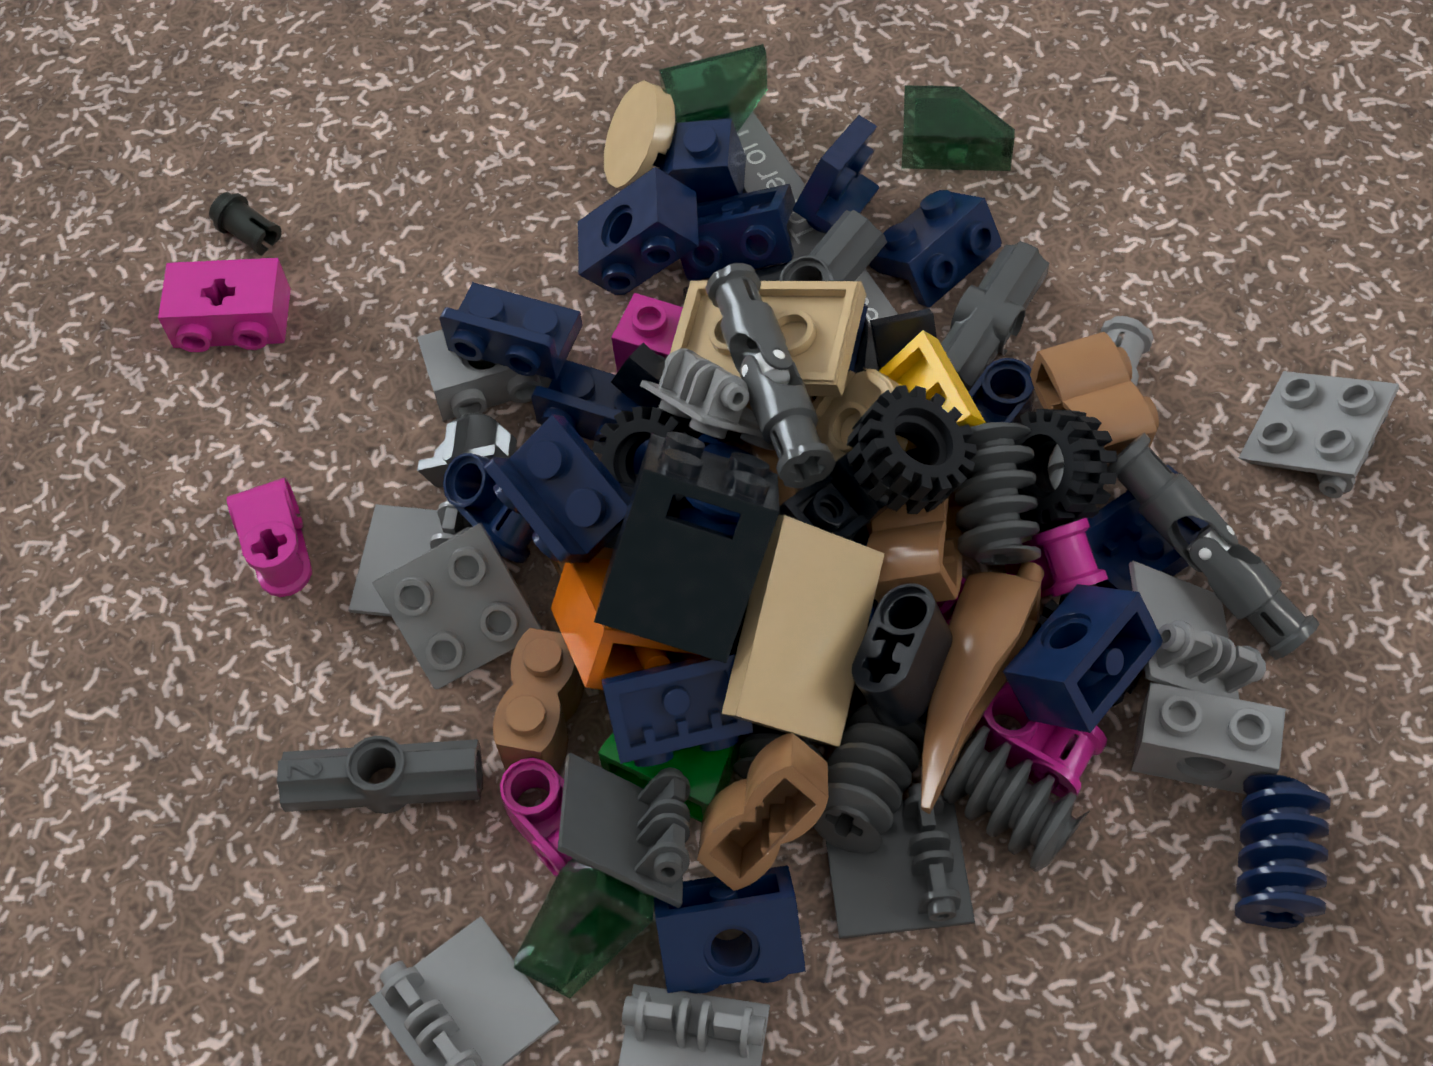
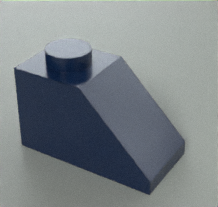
[653,119,746,203]

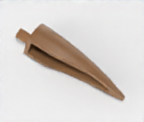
[921,562,1045,814]

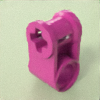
[227,477,312,597]
[1005,518,1108,597]
[975,682,1107,797]
[500,758,585,889]

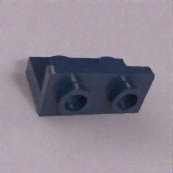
[792,115,879,234]
[680,184,795,281]
[439,282,583,380]
[531,360,641,442]
[484,414,630,563]
[601,649,753,767]

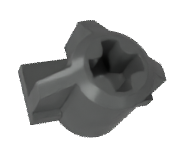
[417,413,517,487]

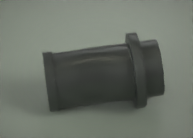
[209,192,282,256]

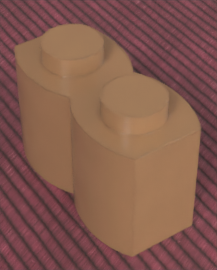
[1030,332,1159,464]
[866,491,965,603]
[493,628,584,772]
[697,732,829,891]

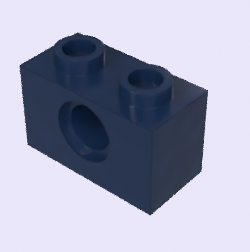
[578,167,699,295]
[1002,584,1164,733]
[654,865,806,994]

